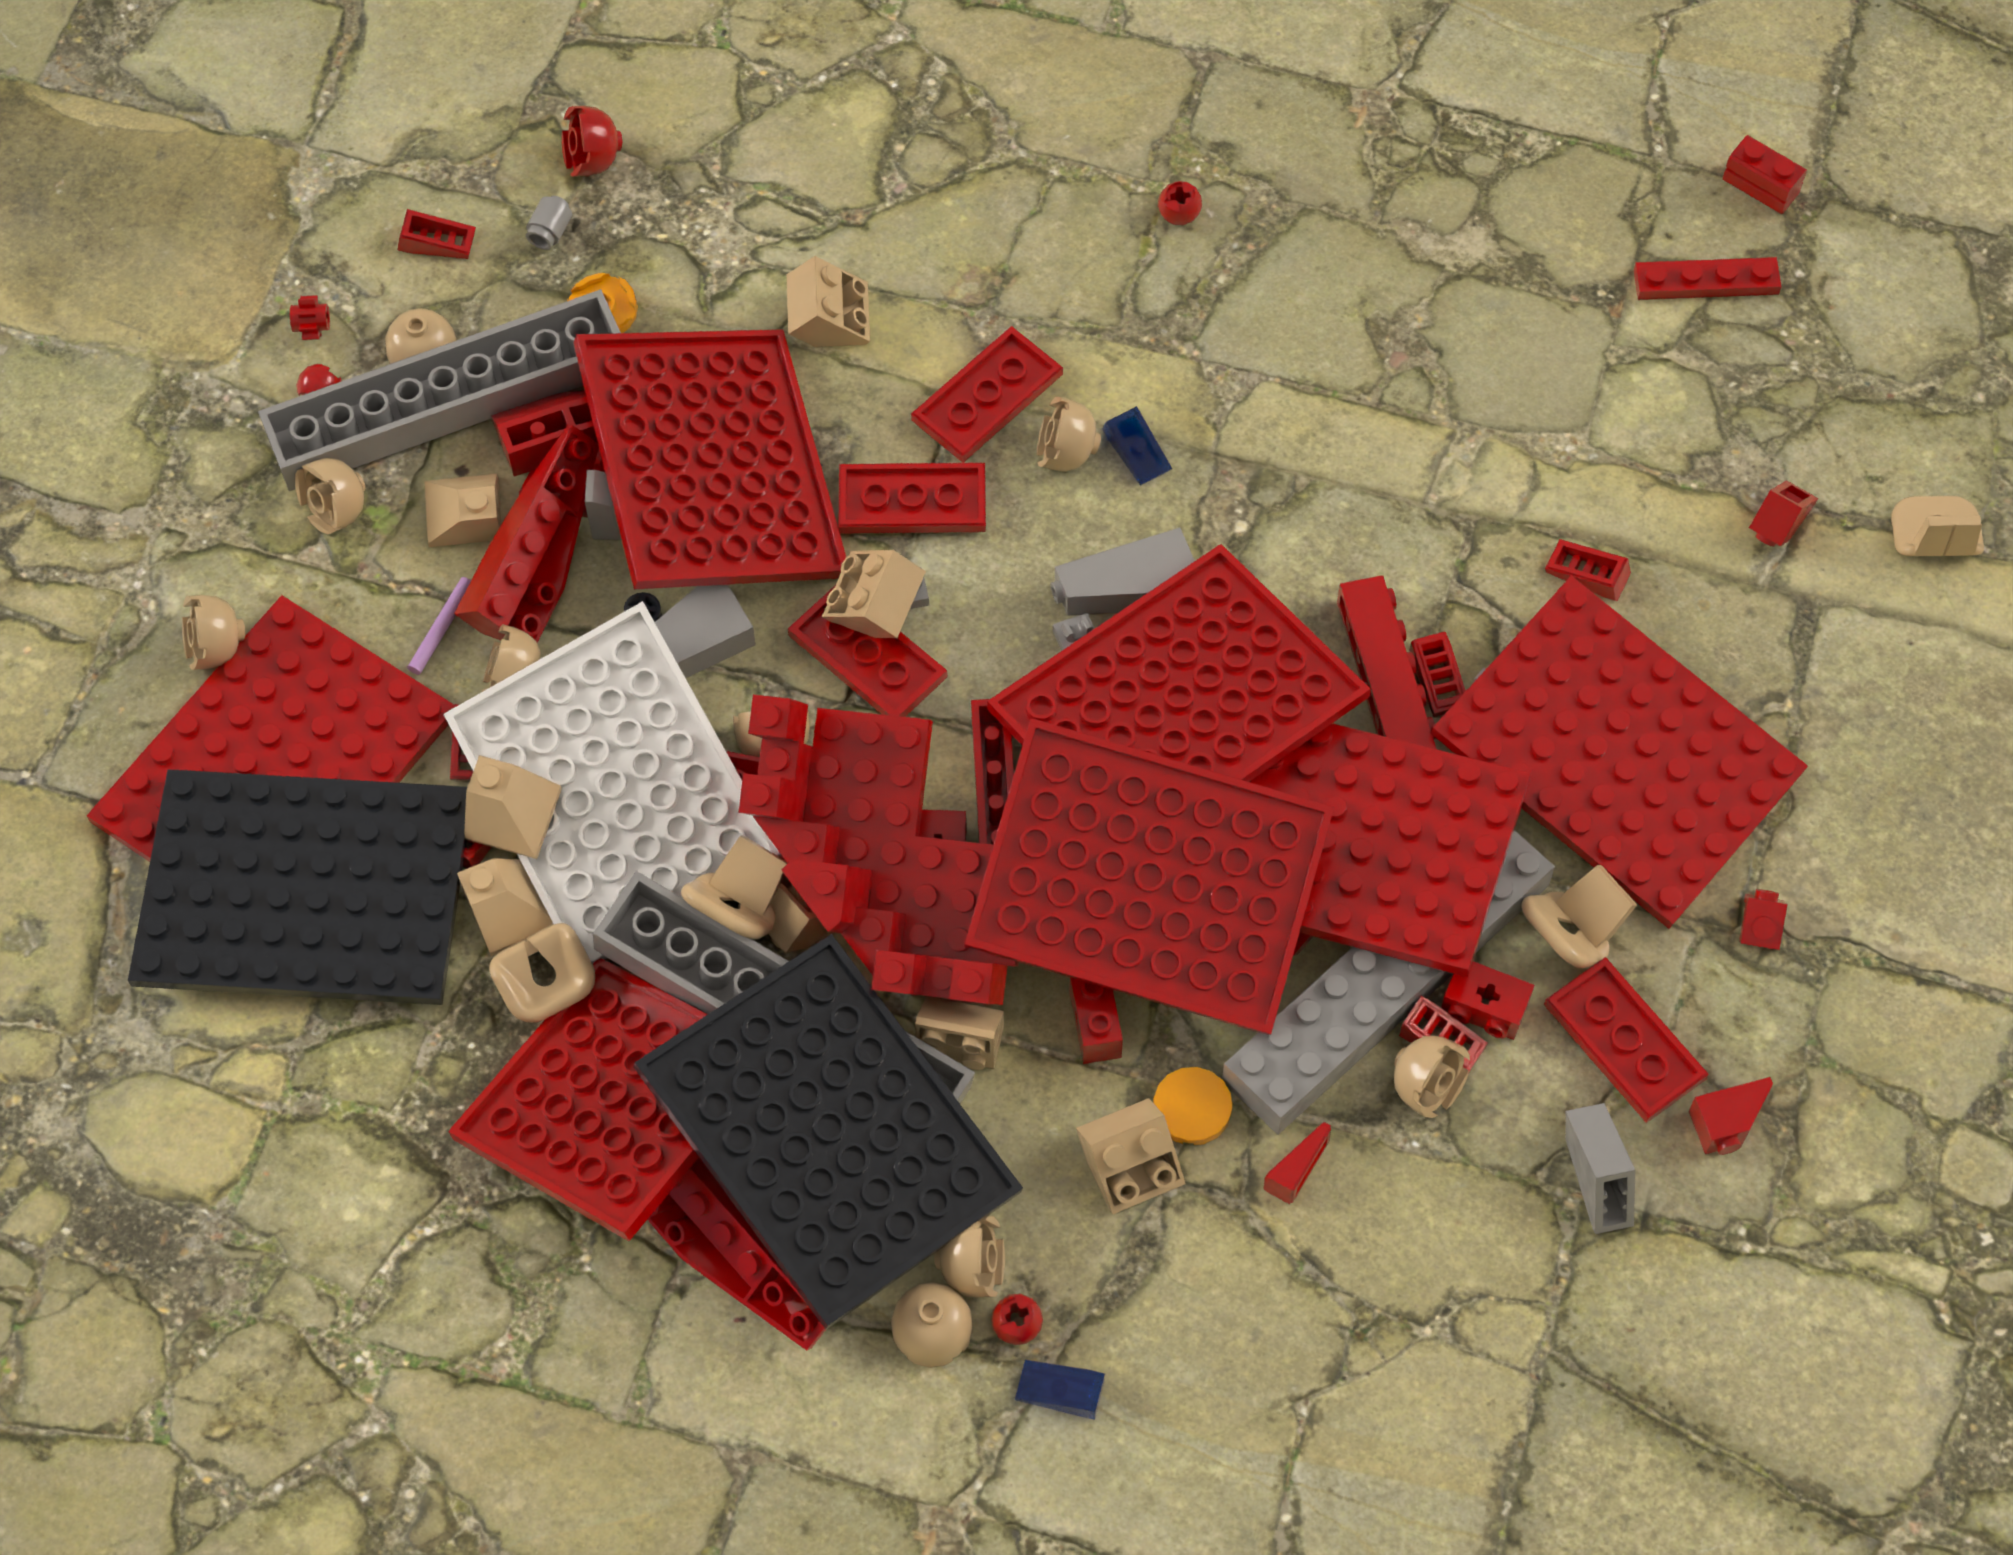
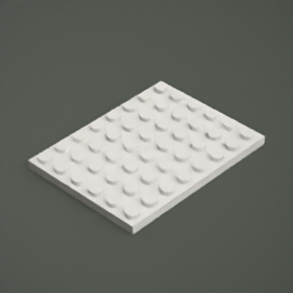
[444,601,784,964]

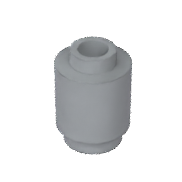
[526,196,573,250]

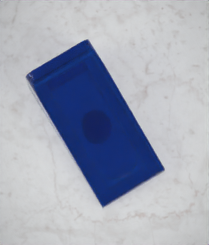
[1102,406,1172,486]
[1015,1360,1105,1420]

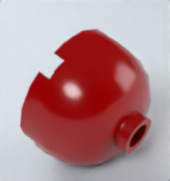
[562,106,623,177]

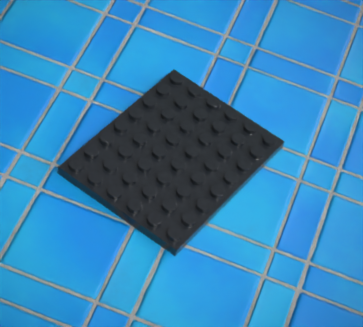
[128,769,468,1005]
[634,934,1024,1330]

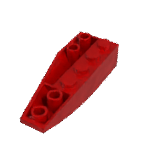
[491,390,598,477]
[454,424,599,643]
[647,1157,826,1351]

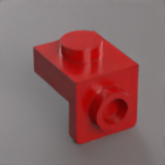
[1739,889,1788,950]

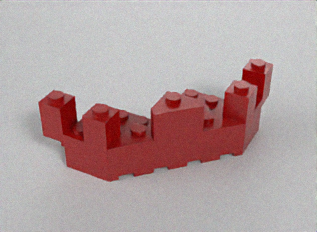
[738,694,1019,1005]

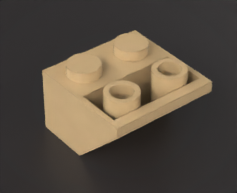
[786,256,870,347]
[822,550,926,638]
[915,996,1004,1070]
[1076,1098,1186,1214]

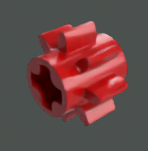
[290,295,330,340]

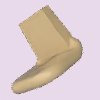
[1891,496,1984,556]
[681,835,788,939]
[1521,865,1637,968]
[489,923,595,1023]

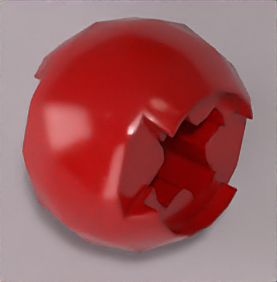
[1158,181,1202,226]
[296,364,342,396]
[991,1293,1043,1345]

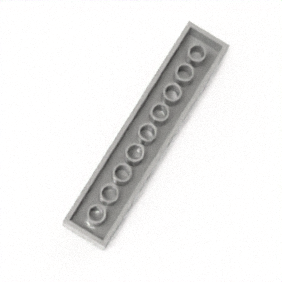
[258,289,621,491]
[1222,830,1555,1135]
[593,871,975,1104]

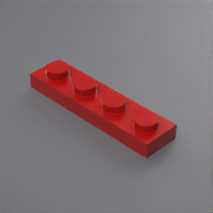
[1634,257,1782,300]

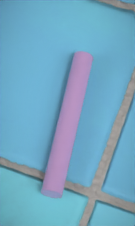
[407,577,471,675]

